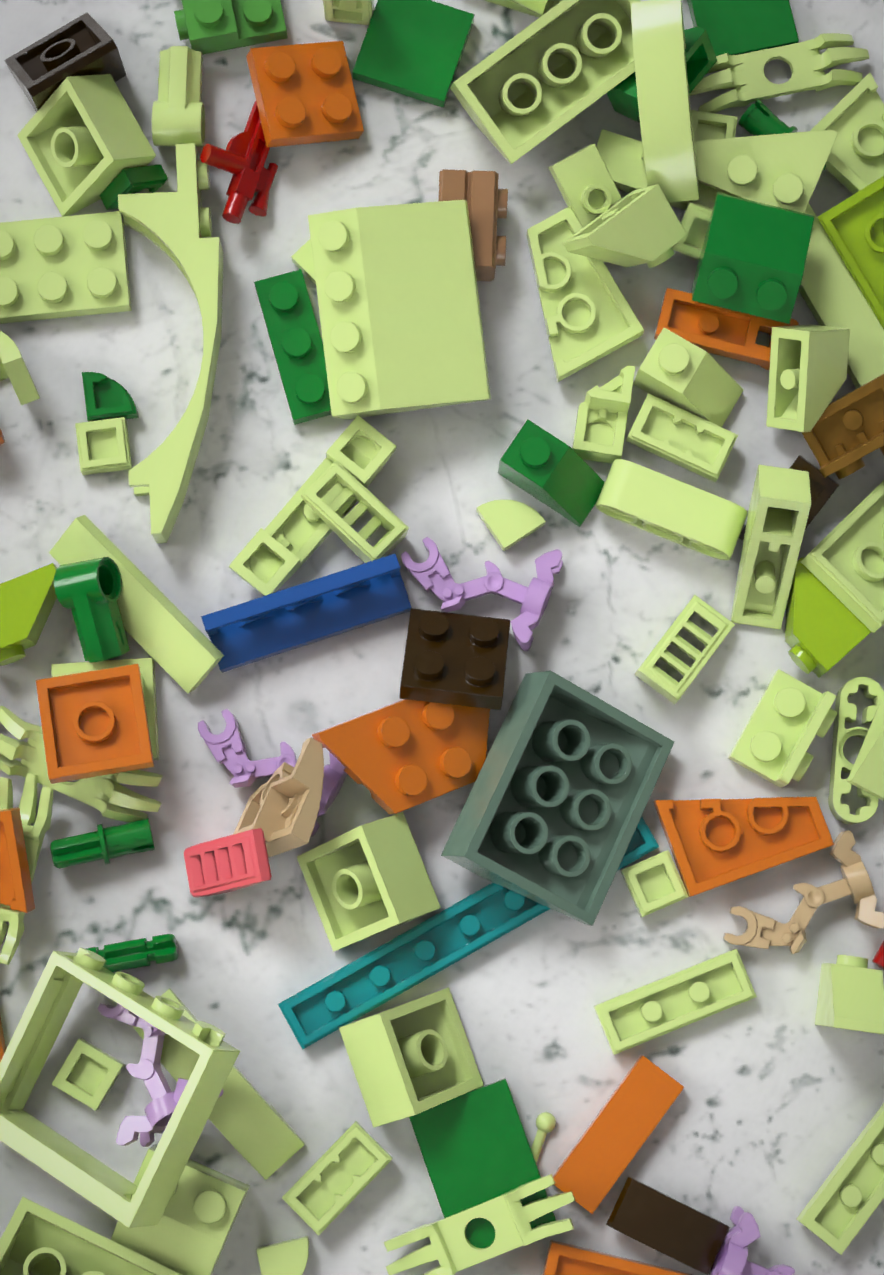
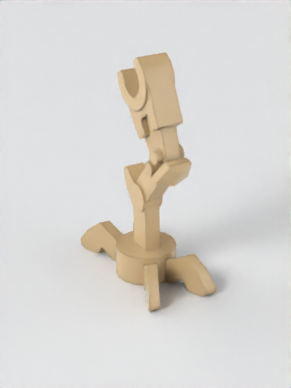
[723,830,884,954]

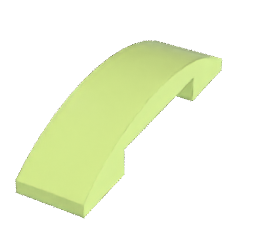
[631,0,700,203]
[229,415,396,596]
[133,988,305,1180]

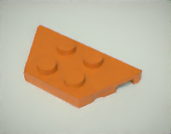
[312,699,490,814]

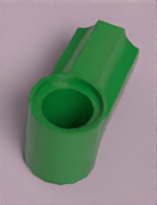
[54,557,130,663]

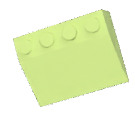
[308,200,491,420]

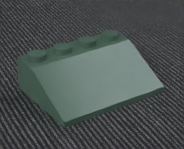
[441,671,674,926]

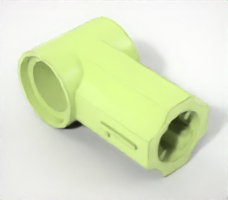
[152,46,205,147]

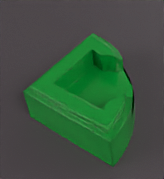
[99,164,168,210]
[82,372,139,422]

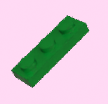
[254,269,332,425]

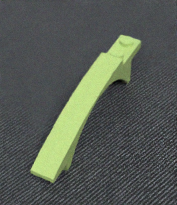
[118,143,223,543]

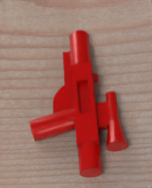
[200,101,278,224]

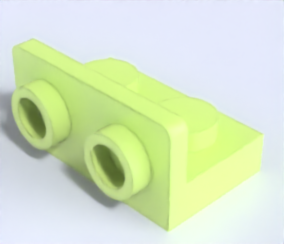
[728,669,837,788]

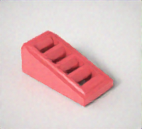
[184,828,272,898]

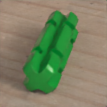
[76,934,178,972]

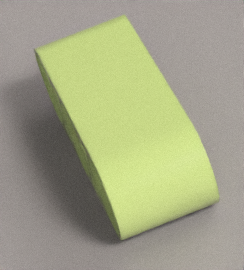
[595,459,748,560]

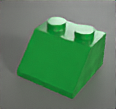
[692,192,814,324]

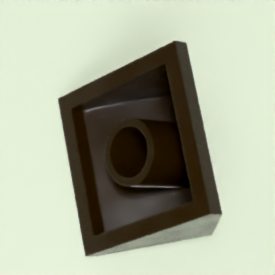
[4,12,126,112]

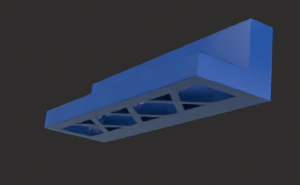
[201,553,412,673]

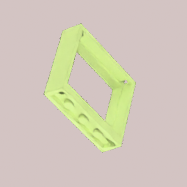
[0,948,240,1228]

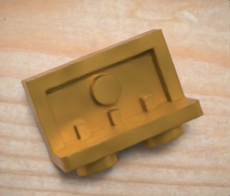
[801,374,884,480]

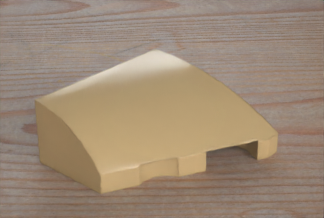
[233,737,324,858]

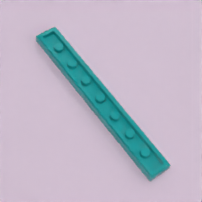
[278,816,659,1050]

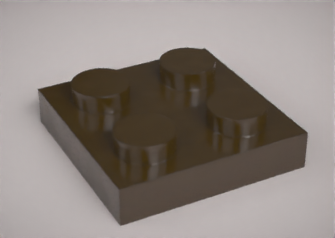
[399,608,510,710]

